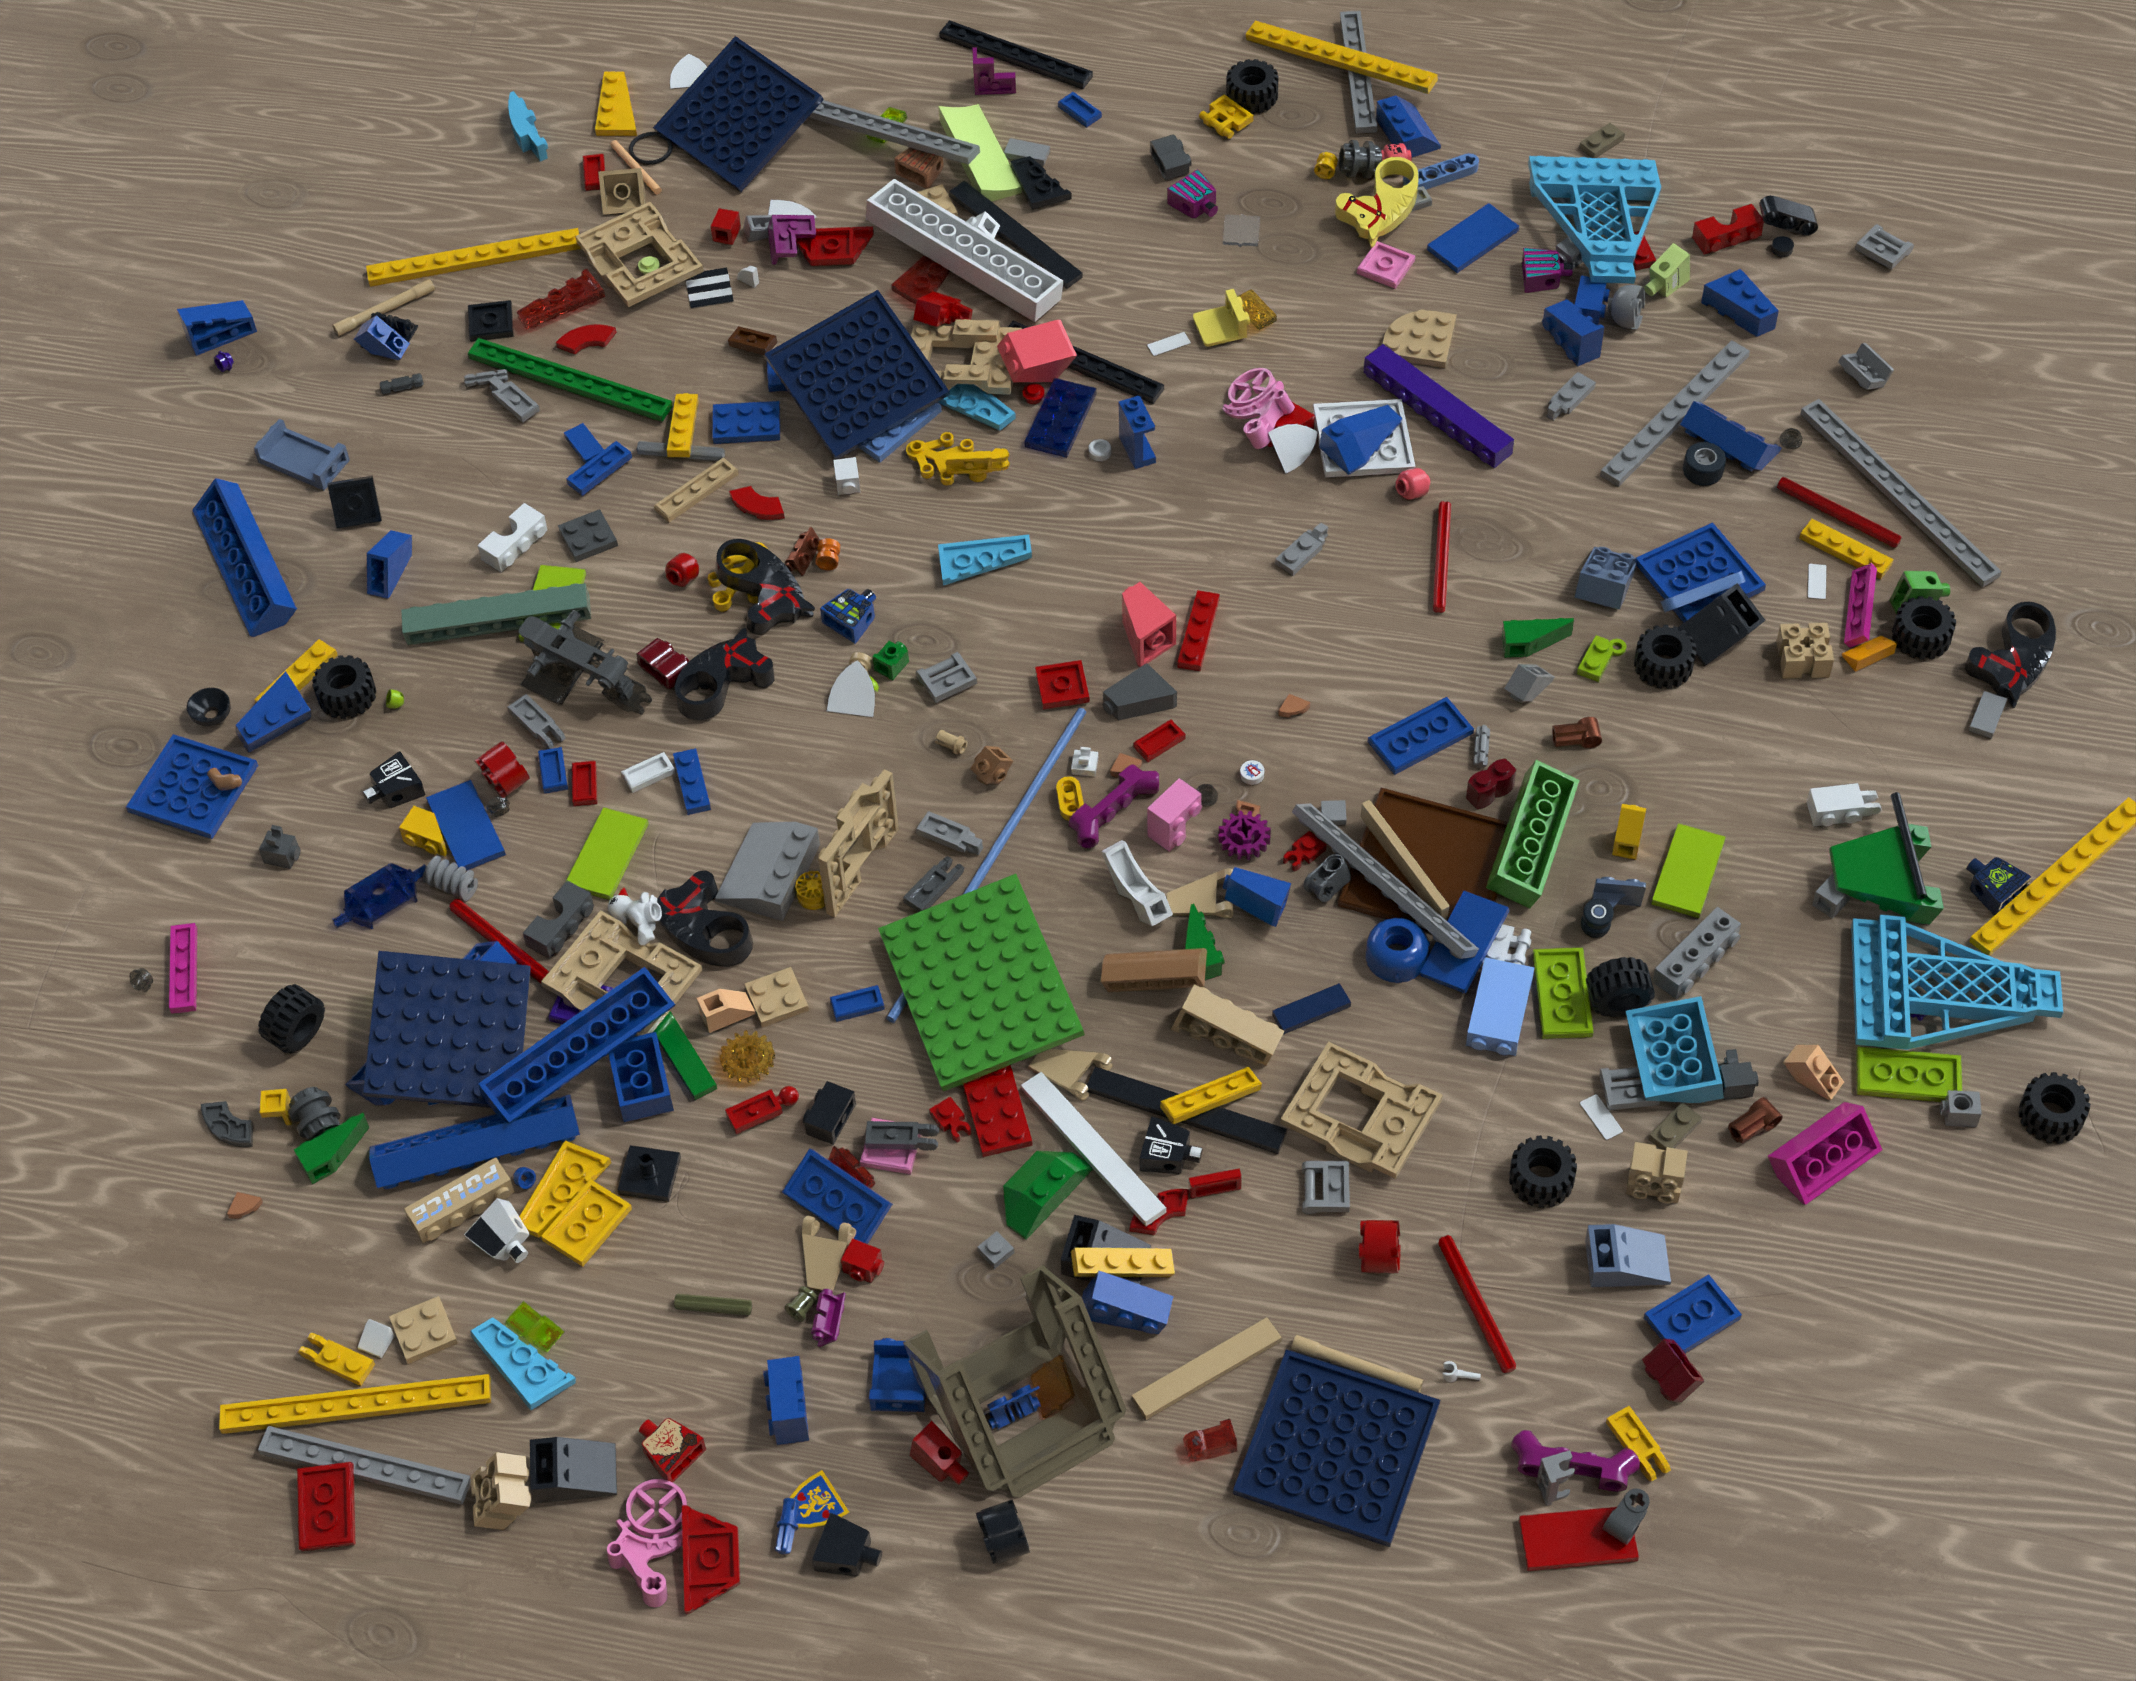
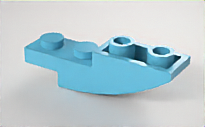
[508,91,548,162]

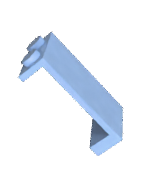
[1466,958,1535,1056]

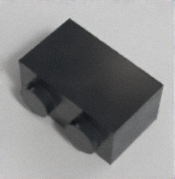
[803,1081,856,1145]

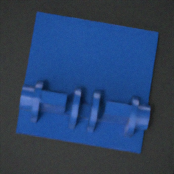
[984,1384,1041,1430]

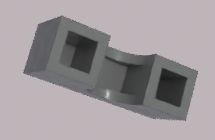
[523,880,594,959]

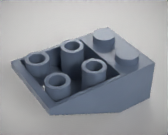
[1574,547,1637,610]
[1585,1224,1671,1287]

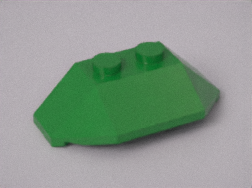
[1003,1151,1093,1240]

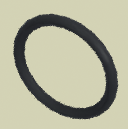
[629,132,673,165]

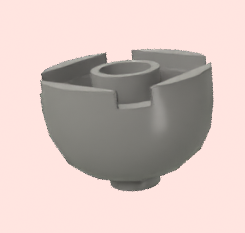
[1608,285,1645,329]

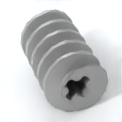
[423,855,478,901]

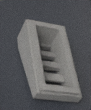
[743,215,772,241]

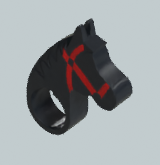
[715,539,815,634]
[1965,602,2056,708]
[675,628,775,720]
[657,870,753,967]

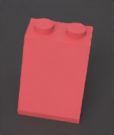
[997,320,1077,382]
[1122,582,1176,667]

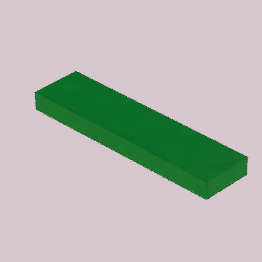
[653,1011,717,1100]

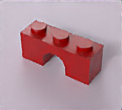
[1692,204,1764,255]

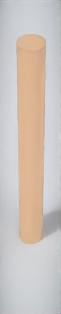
[610,140,662,195]

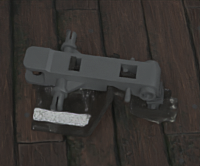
[519,610,652,715]

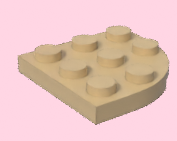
[1382,310,1457,368]

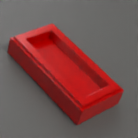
[583,154,605,191]
[1133,719,1186,762]
[572,761,598,806]
[1189,1168,1242,1199]

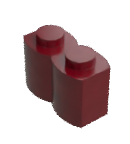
[636,638,689,690]
[1466,758,1517,809]
[1642,1339,1704,1403]

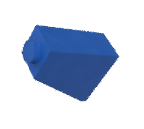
[367,530,412,598]
[1223,867,1291,927]

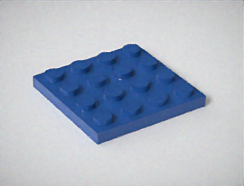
[1635,522,1766,623]
[126,734,258,839]

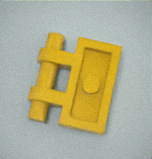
[1199,94,1254,139]

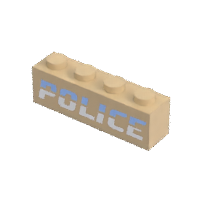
[404,1157,514,1244]

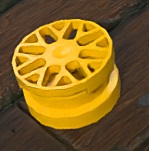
[795,871,825,910]

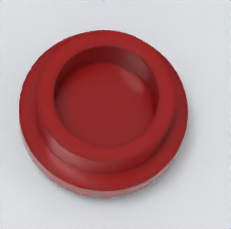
[1023,384,1045,404]

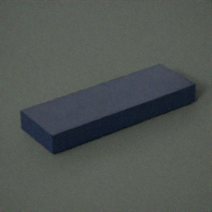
[1272,983,1351,1035]

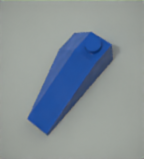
[1319,405,1402,475]

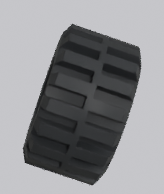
[1226,59,1279,114]
[1892,596,1956,660]
[1634,625,1697,689]
[312,655,376,719]
[1586,957,1655,1017]
[258,984,325,1054]
[2018,1072,2091,1144]
[1509,1135,1577,1208]

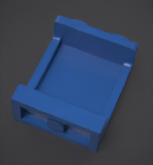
[1118,396,1156,469]
[869,1338,926,1412]

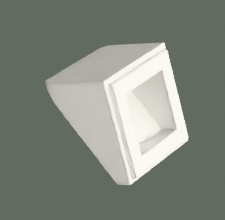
[358,1319,395,1358]

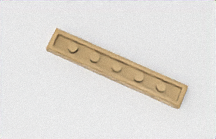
[1360,800,1449,920]
[1132,1317,1282,1420]

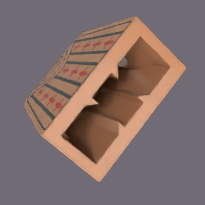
[894,147,944,189]

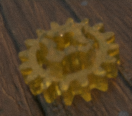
[719,1030,775,1083]

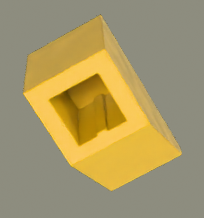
[1612,804,1647,860]
[399,806,447,857]

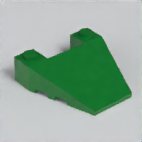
[1829,824,1944,925]

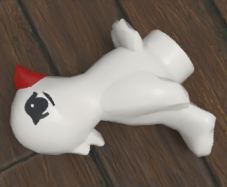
[608,888,662,945]

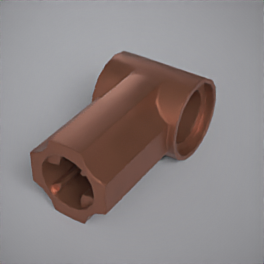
[1552,717,1602,749]
[1728,1097,1783,1144]

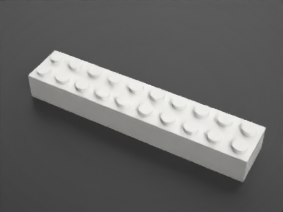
[866,179,1063,322]

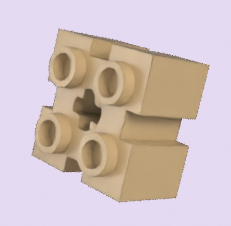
[1776,623,1834,679]
[1626,1142,1688,1203]
[470,1452,531,1530]

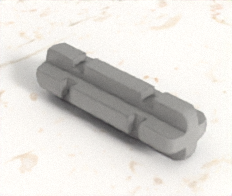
[464,369,508,387]
[1473,725,1490,769]

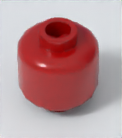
[665,553,699,587]

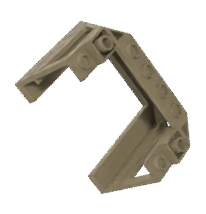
[903,1265,1127,1498]

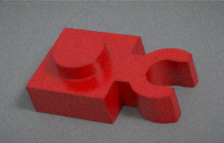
[1283,831,1327,871]
[929,1096,971,1143]

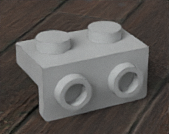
[1838,343,1894,390]

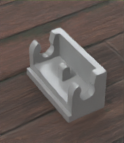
[1537,1450,1575,1506]

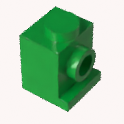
[872,641,909,680]

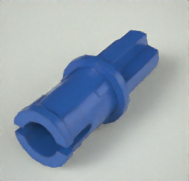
[775,1498,801,1554]

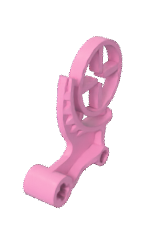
[1222,368,1295,449]
[607,1479,687,1608]

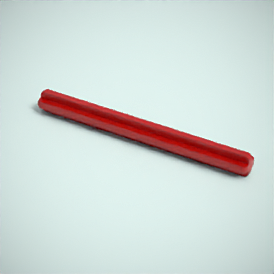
[1777,477,1902,548]
[1433,501,1451,613]
[449,898,549,984]
[1438,1235,1516,1374]

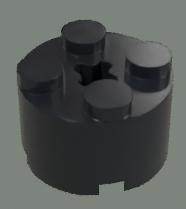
[976,1499,1030,1564]

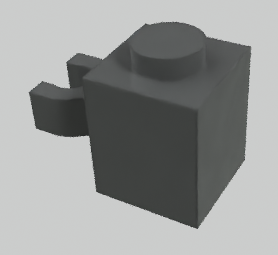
[259,825,301,869]
[1719,1049,1759,1100]

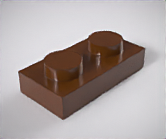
[728,326,777,356]

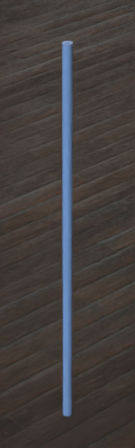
[886,708,1086,1023]

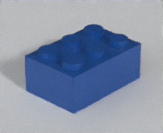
[609,1032,674,1122]

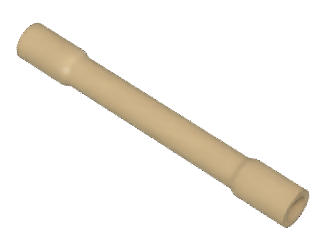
[333,279,435,336]
[1291,1335,1424,1393]

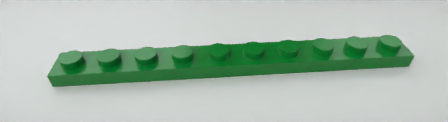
[468,338,673,422]

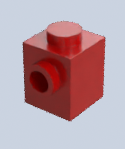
[710,208,741,245]
[841,1238,884,1283]

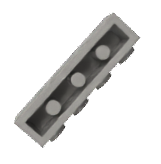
[1652,907,1741,999]

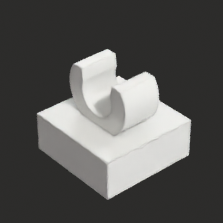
[1071,747,1098,777]

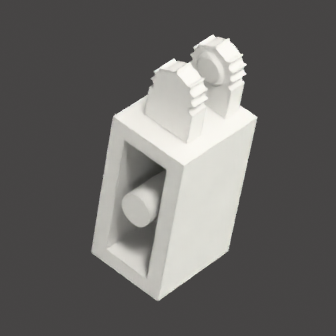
[1807,783,1882,826]

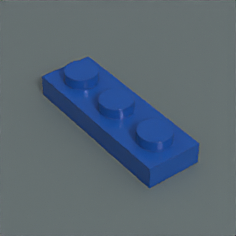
[566,441,632,496]
[673,748,711,815]

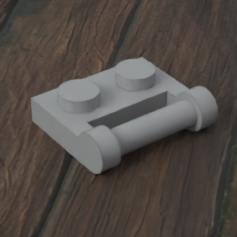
[1855,224,1914,270]
[916,652,977,703]
[1600,1067,1660,1110]
[1302,1161,1350,1214]

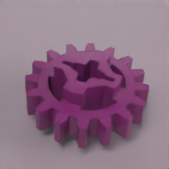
[1218,811,1271,860]

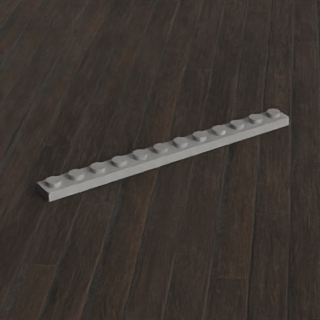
[1800,399,2002,587]

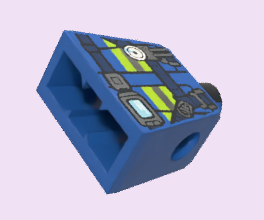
[820,589,876,644]

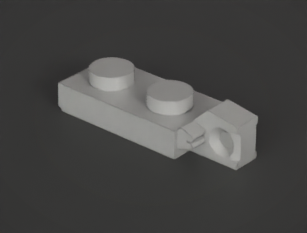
[1546,372,1596,421]
[488,376,540,423]
[1275,523,1328,576]
[916,811,983,855]

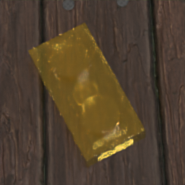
[1237,289,1277,330]

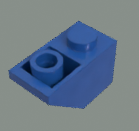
[354,315,410,360]

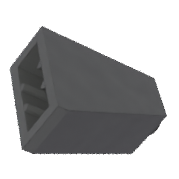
[1102,663,1177,721]

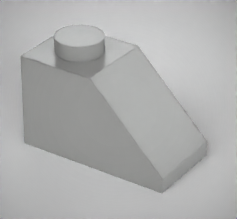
[1504,664,1555,703]

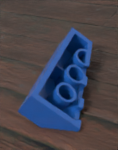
[1680,401,1782,471]

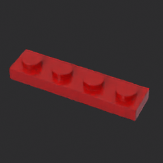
[1178,590,1220,672]

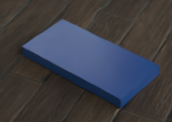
[1427,203,1519,273]
[1368,697,1474,775]
[426,780,506,871]
[1420,891,1509,994]
[782,1148,893,1244]

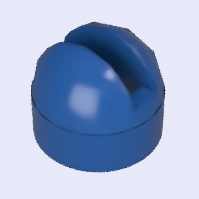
[513,1167,536,1189]

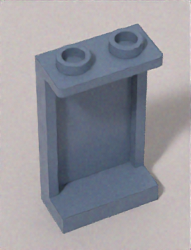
[254,419,350,490]

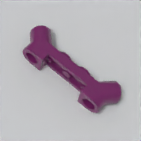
[1068,764,1159,848]
[1511,1430,1640,1492]

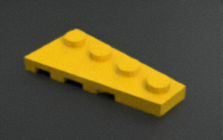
[595,71,637,136]
[519,1141,611,1238]

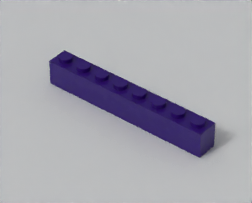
[1364,344,1514,468]

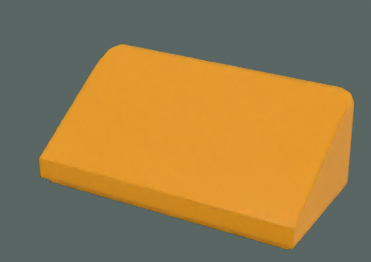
[1842,635,1897,672]

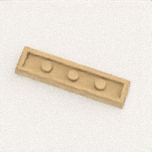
[654,457,739,523]

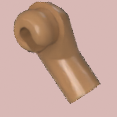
[207,768,242,791]

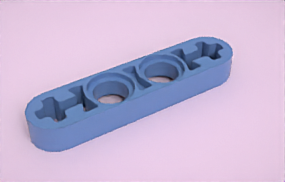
[1402,153,1479,190]
[1660,571,1746,613]

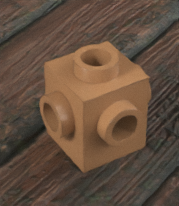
[970,746,1014,785]

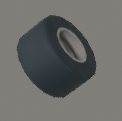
[1683,442,1726,486]

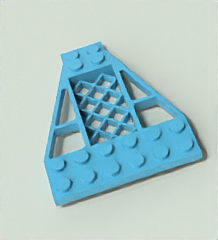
[1528,156,1661,284]
[1851,915,2063,1050]

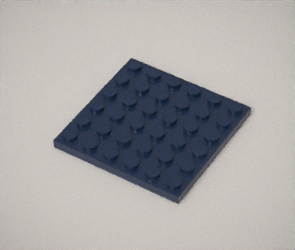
[653,36,824,192]
[765,290,950,460]
[363,951,531,1108]
[1233,1349,1441,1547]

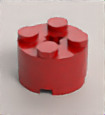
[474,741,530,799]
[1359,1220,1401,1273]

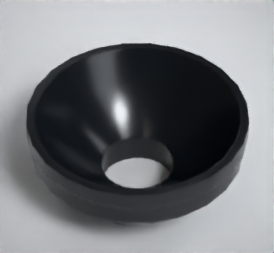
[187,688,231,726]

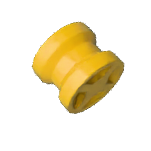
[1314,152,1338,179]

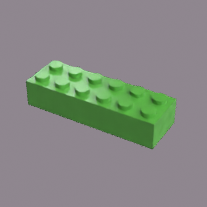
[1486,760,1580,908]

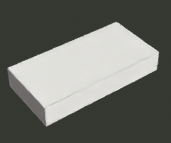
[621,752,675,793]

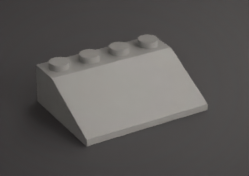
[715,822,820,921]

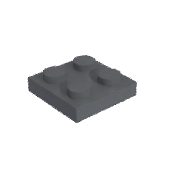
[558,509,618,562]

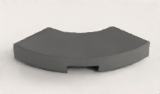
[201,1101,253,1147]

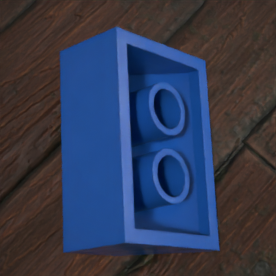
[1376,95,1441,158]

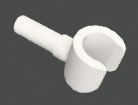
[1442,1361,1481,1382]

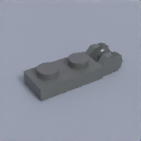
[903,856,965,912]
[865,1121,939,1151]

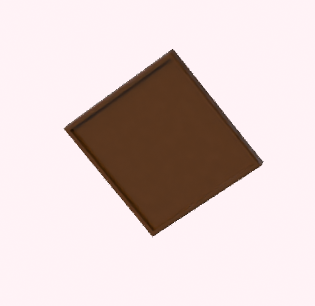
[1338,787,1508,932]

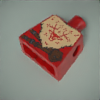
[639,1418,706,1482]

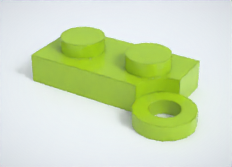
[1577,635,1627,682]

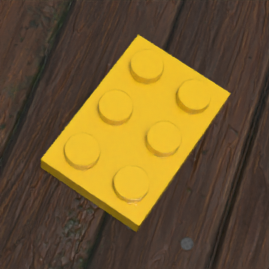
[541,1179,632,1267]

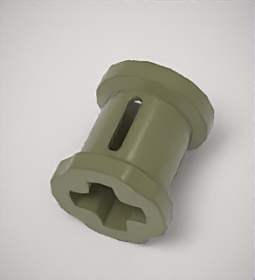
[784,1286,818,1322]

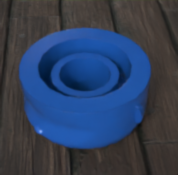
[1366,918,1430,983]

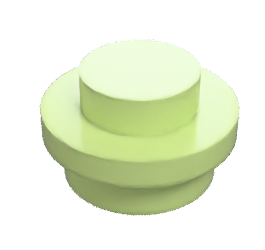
[638,256,660,275]

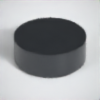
[1771,236,1794,257]

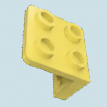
[1193,289,1250,347]

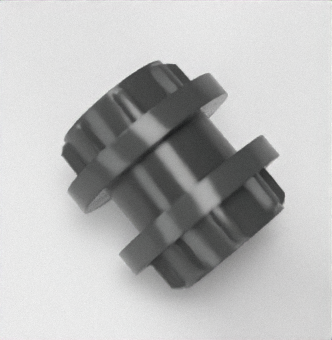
[1338,140,1382,179]
[288,1087,341,1140]

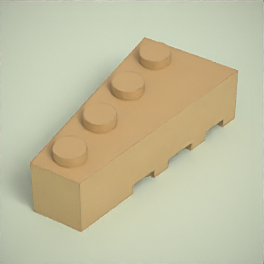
[1171,984,1284,1066]

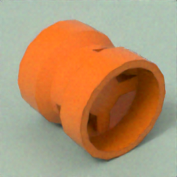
[815,538,841,570]

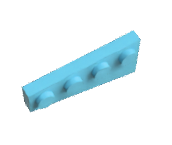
[938,384,1016,431]
[938,535,1032,586]
[470,1317,576,1410]

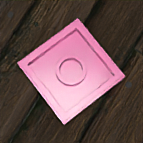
[1357,241,1415,289]
[860,1118,921,1175]

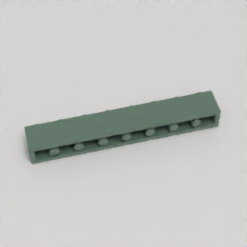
[401,583,591,645]

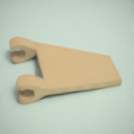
[1167,868,1234,918]
[1028,1049,1113,1101]
[802,1216,856,1291]

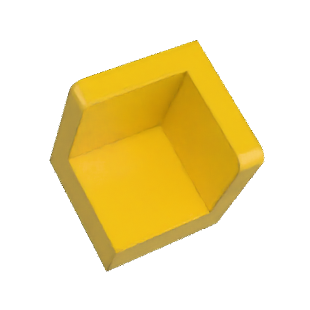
[260,1089,292,1125]

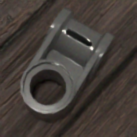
[1303,854,1352,902]
[1602,1488,1650,1545]

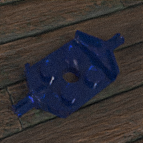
[332,863,427,929]

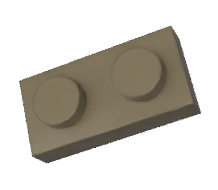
[1579,123,1625,158]
[1648,1102,1702,1150]

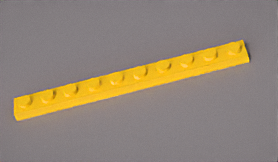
[1245,20,1438,94]
[366,228,581,287]
[1969,797,2136,956]
[219,1374,491,1434]

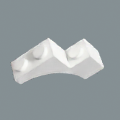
[1101,840,1173,926]

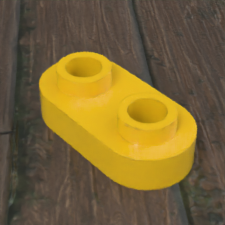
[1056,777,1084,821]

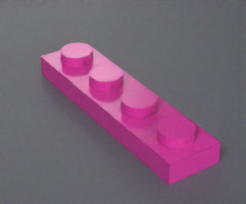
[1844,563,1877,648]
[169,923,197,1014]

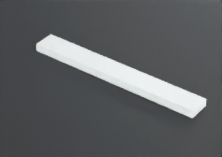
[1021,1072,1166,1226]

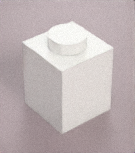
[833,457,860,495]

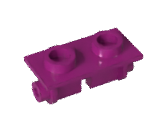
[811,1289,846,1347]

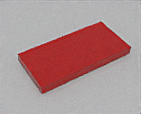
[1519,1507,1639,1571]

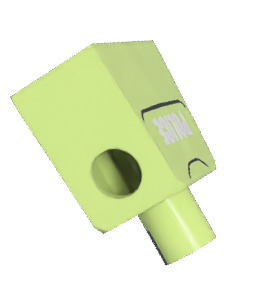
[1644,243,1690,297]

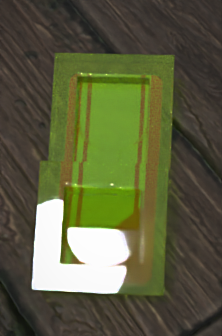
[505,1301,565,1352]

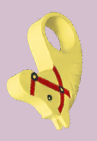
[1335,157,1418,248]

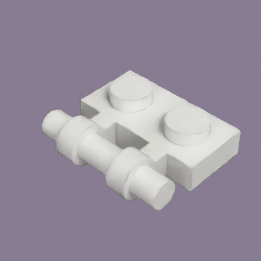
[1480,925,1531,968]

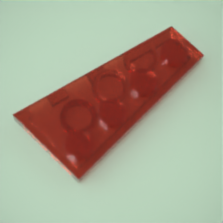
[891,255,950,305]
[517,269,605,330]

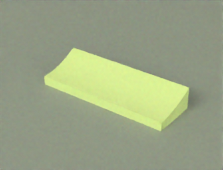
[939,104,1022,201]

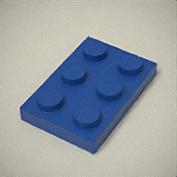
[713,401,780,444]
[1644,1274,1742,1353]

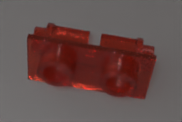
[828,1146,875,1189]

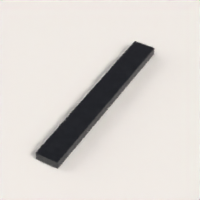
[939,20,1093,89]
[949,180,1083,289]
[1008,320,1164,404]
[1087,1067,1287,1154]

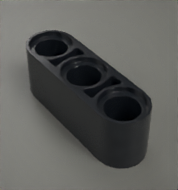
[1759,195,1818,236]

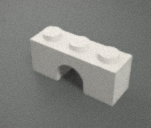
[478,503,548,572]

